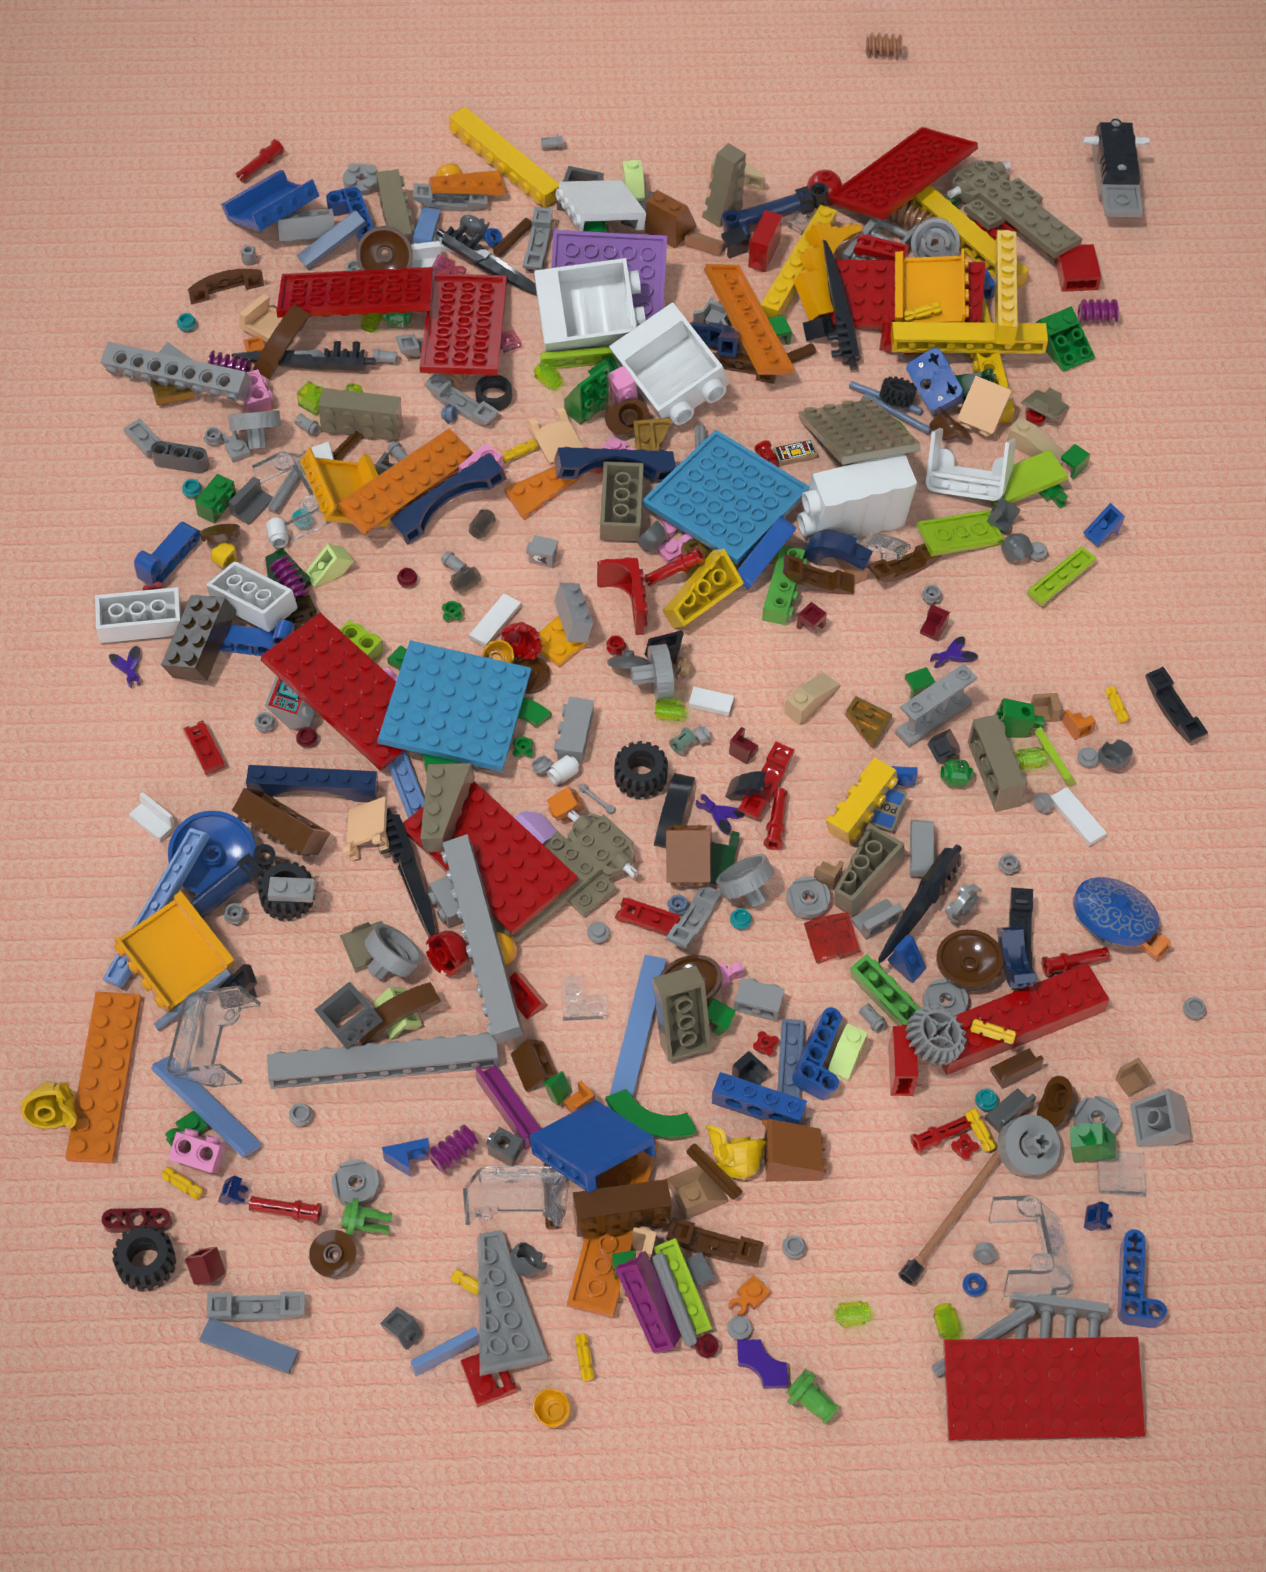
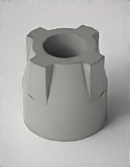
[241,244,257,266]

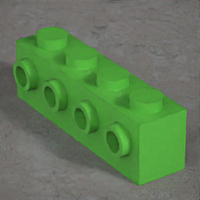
[762,545,807,625]
[850,954,922,1026]

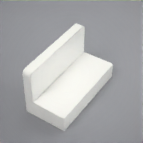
[410,241,443,272]
[129,792,176,843]

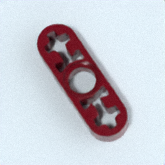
[101,1208,172,1233]

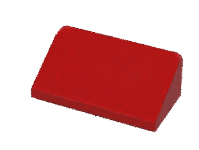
[509,971,548,1019]

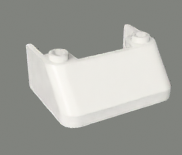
[926,428,1016,501]

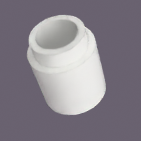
[266,517,289,548]
[547,755,579,785]

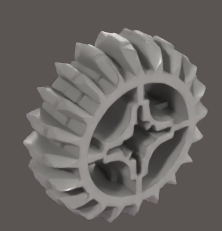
[905,1004,967,1066]

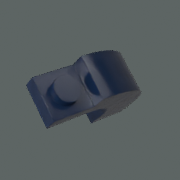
[689,322,740,358]
[803,530,873,570]
[997,925,1037,989]

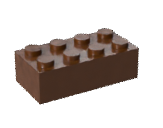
[232,788,330,856]
[573,1179,672,1238]

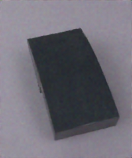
[725,771,766,801]

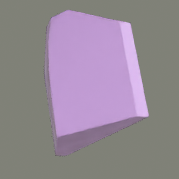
[515,811,557,844]

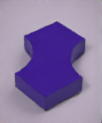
[737,1339,788,1389]

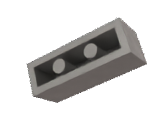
[277,209,335,243]
[554,583,593,642]
[554,697,594,764]

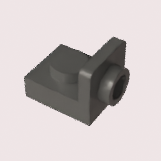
[380,1307,423,1350]

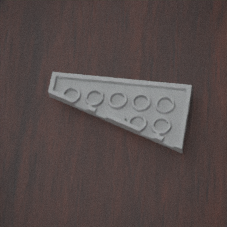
[477,1230,548,1376]

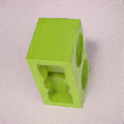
[340,620,383,661]

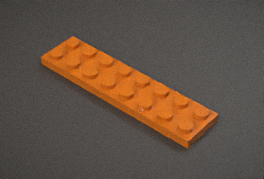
[704,264,794,375]
[337,428,474,535]
[65,991,142,1164]
[567,1142,658,1318]

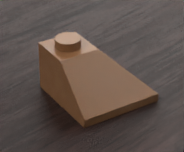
[666,1165,728,1220]

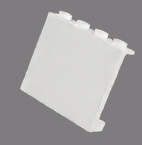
[556,180,646,231]

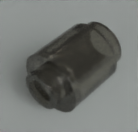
[468,509,496,539]
[450,566,481,594]

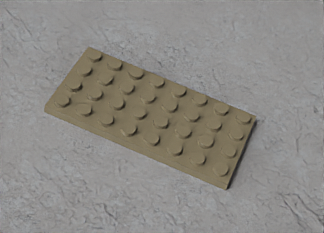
[799,397,921,465]

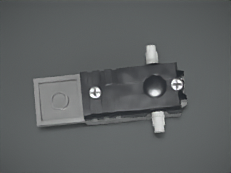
[1083,119,1150,217]

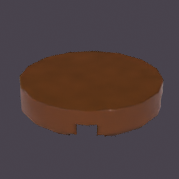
[200,523,241,543]
[513,656,550,694]

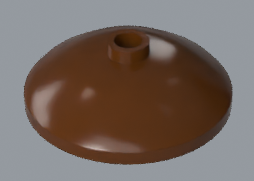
[356,226,413,270]
[936,929,1004,988]
[659,955,723,1002]

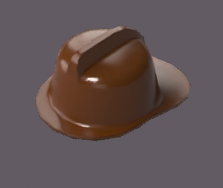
[605,399,650,435]
[929,407,972,440]
[1037,1076,1078,1128]

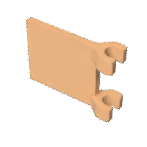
[527,406,584,465]
[343,797,389,861]

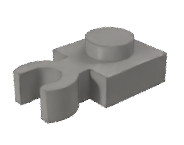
[222,430,251,463]

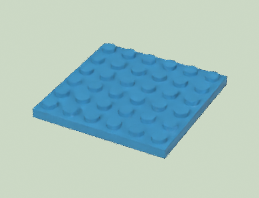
[642,430,810,565]
[378,640,531,772]

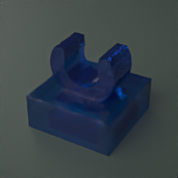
[218,1175,249,1205]
[1084,1201,1113,1231]

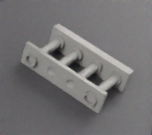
[842,217,917,260]
[895,663,978,748]
[1009,1290,1109,1339]

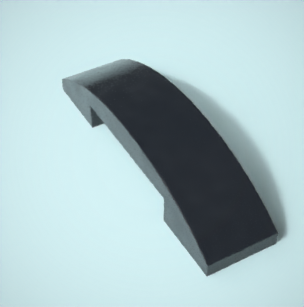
[1145,666,1208,742]
[654,773,695,848]
[1008,887,1033,968]

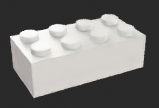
[206,561,297,632]
[95,587,182,643]

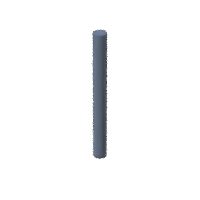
[849,381,923,415]
[862,393,931,435]
[153,969,232,1031]

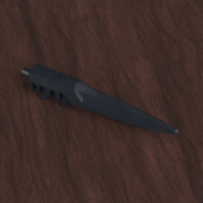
[436,224,537,296]
[823,240,861,370]
[231,341,375,371]
[378,808,436,938]
[878,844,962,964]

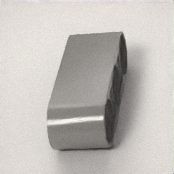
[910,820,934,877]

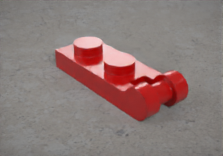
[853,234,909,260]
[183,720,225,775]
[615,897,680,936]

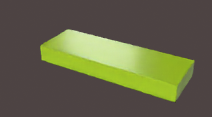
[1035,727,1076,787]

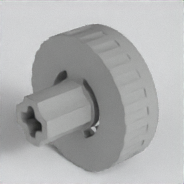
[911,217,960,258]
[228,410,281,449]
[630,644,674,700]
[716,854,774,908]
[365,924,423,980]
[997,1114,1060,1177]

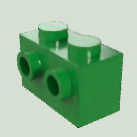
[195,474,236,524]

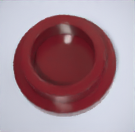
[397,568,418,587]
[296,727,318,748]
[695,1333,719,1358]

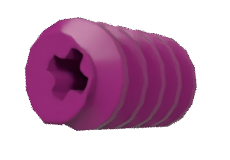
[1077,299,1119,323]
[208,350,252,373]
[269,556,310,599]
[427,1124,479,1174]

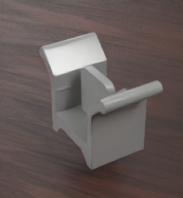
[693,297,730,326]

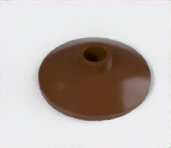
[309,1230,356,1278]

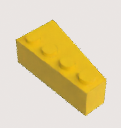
[662,549,744,628]
[826,757,898,846]

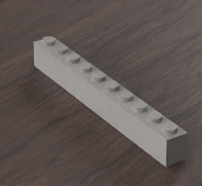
[441,835,524,1044]
[267,1032,499,1089]

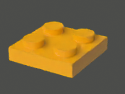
[539,616,588,668]

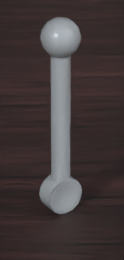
[579,784,615,814]

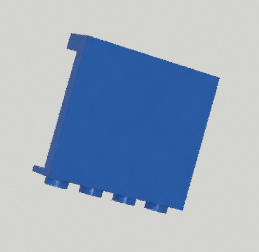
[221,170,320,231]
[530,1100,656,1193]

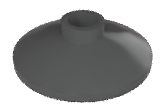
[607,650,649,669]

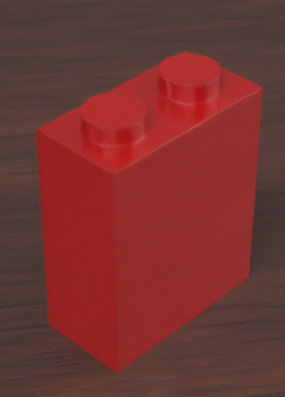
[748,210,783,272]
[1054,244,1101,292]
[888,1024,918,1096]

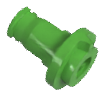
[341,1198,392,1236]
[786,1368,839,1424]

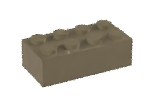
[318,388,403,441]
[600,462,643,541]
[968,714,1027,812]
[653,966,712,1062]

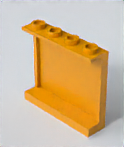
[895,249,969,323]
[300,447,394,527]
[113,891,234,1012]

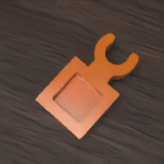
[728,1275,771,1316]

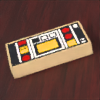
[773,439,817,466]

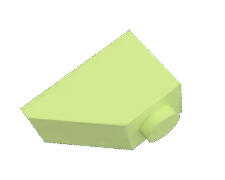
[622,160,645,201]
[306,544,354,588]
[828,1024,868,1081]

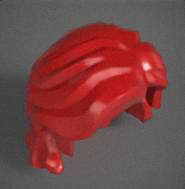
[501,622,543,660]

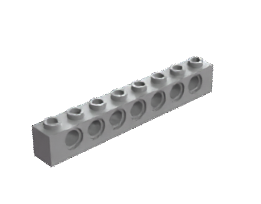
[100,342,253,402]

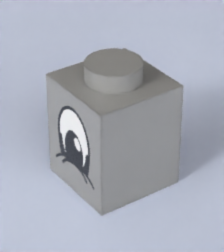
[526,535,558,568]

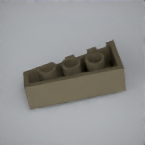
[702,143,746,227]
[376,169,415,243]
[421,763,475,852]
[835,823,904,916]

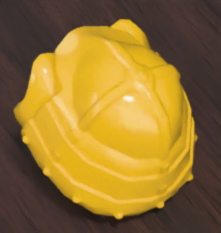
[20,1081,77,1129]
[705,1125,766,1180]

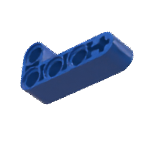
[326,187,374,243]
[737,516,797,590]
[134,522,201,585]
[220,620,296,656]
[792,1007,842,1100]
[1117,1229,1167,1328]

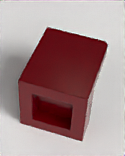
[796,602,827,630]
[920,604,950,642]
[729,727,758,764]
[185,1247,226,1285]

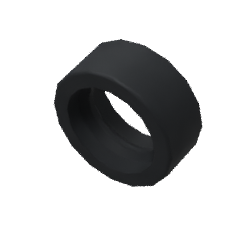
[475,375,512,411]

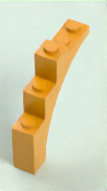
[793,222,863,321]

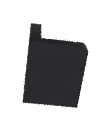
[721,227,749,259]
[803,317,834,341]
[927,729,960,762]
[732,1051,768,1085]

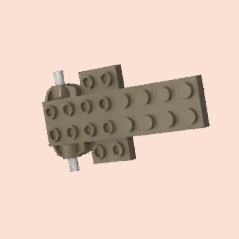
[947,160,1082,258]
[492,810,639,945]

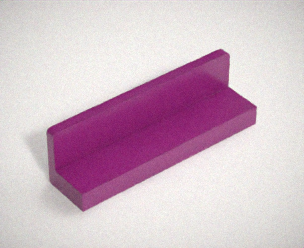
[475,1065,540,1150]
[615,1251,681,1353]

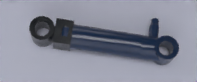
[722,182,830,238]
[189,844,275,919]

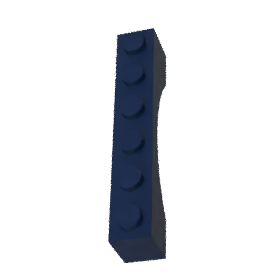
[554,447,676,482]
[390,453,506,545]
[246,765,379,803]

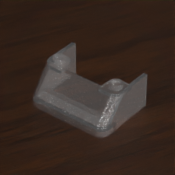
[252,451,331,542]
[167,986,261,1087]
[463,1166,569,1226]
[989,1195,1075,1297]

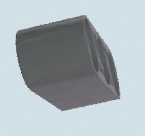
[151,441,209,473]

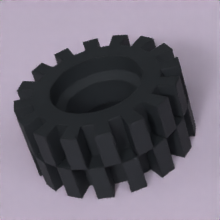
[879,376,917,408]

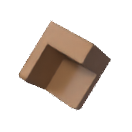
[1031,693,1062,722]
[814,861,844,890]
[1115,1058,1152,1097]

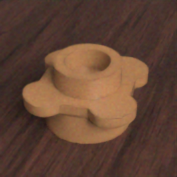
[674,655,691,679]

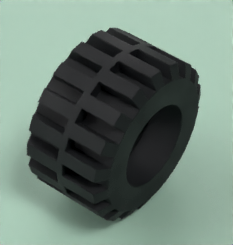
[614,741,668,799]
[257,860,315,921]
[112,1225,176,1292]

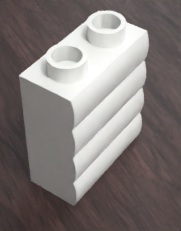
[534,258,646,352]
[609,302,730,425]
[797,454,917,537]

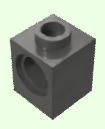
[486,1127,524,1167]

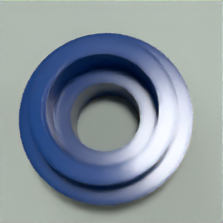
[484,228,502,247]
[962,1273,987,1297]

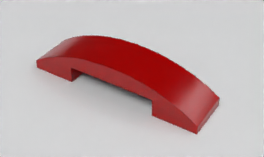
[738,741,795,819]

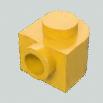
[211,542,238,569]

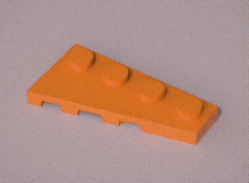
[429,170,505,195]
[504,466,583,520]

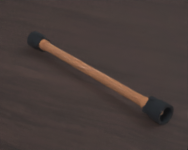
[898,1135,1024,1285]

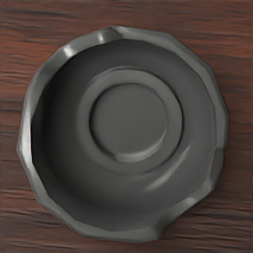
[460,214,490,237]
[637,521,666,550]
[1001,533,1033,561]
[1098,739,1133,770]
[511,1242,547,1277]

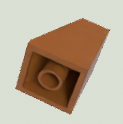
[645,190,697,248]
[666,825,712,886]
[764,1119,827,1181]

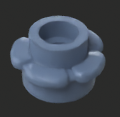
[441,404,457,424]
[667,894,689,915]

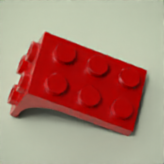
[597,557,648,635]

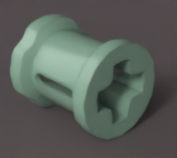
[669,727,697,755]

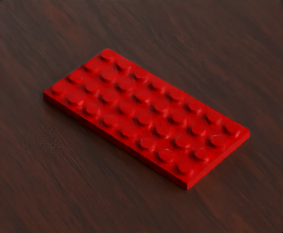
[829,127,978,220]
[829,259,986,329]
[276,267,433,318]
[419,273,507,376]
[260,612,407,771]
[403,781,578,936]
[943,1337,1145,1440]

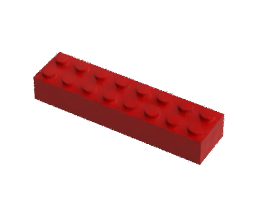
[933,963,1110,1075]

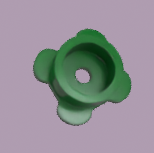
[442,601,463,621]
[512,737,534,757]

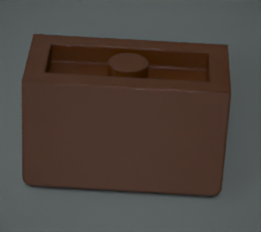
[511,1039,557,1092]
[990,1048,1044,1089]

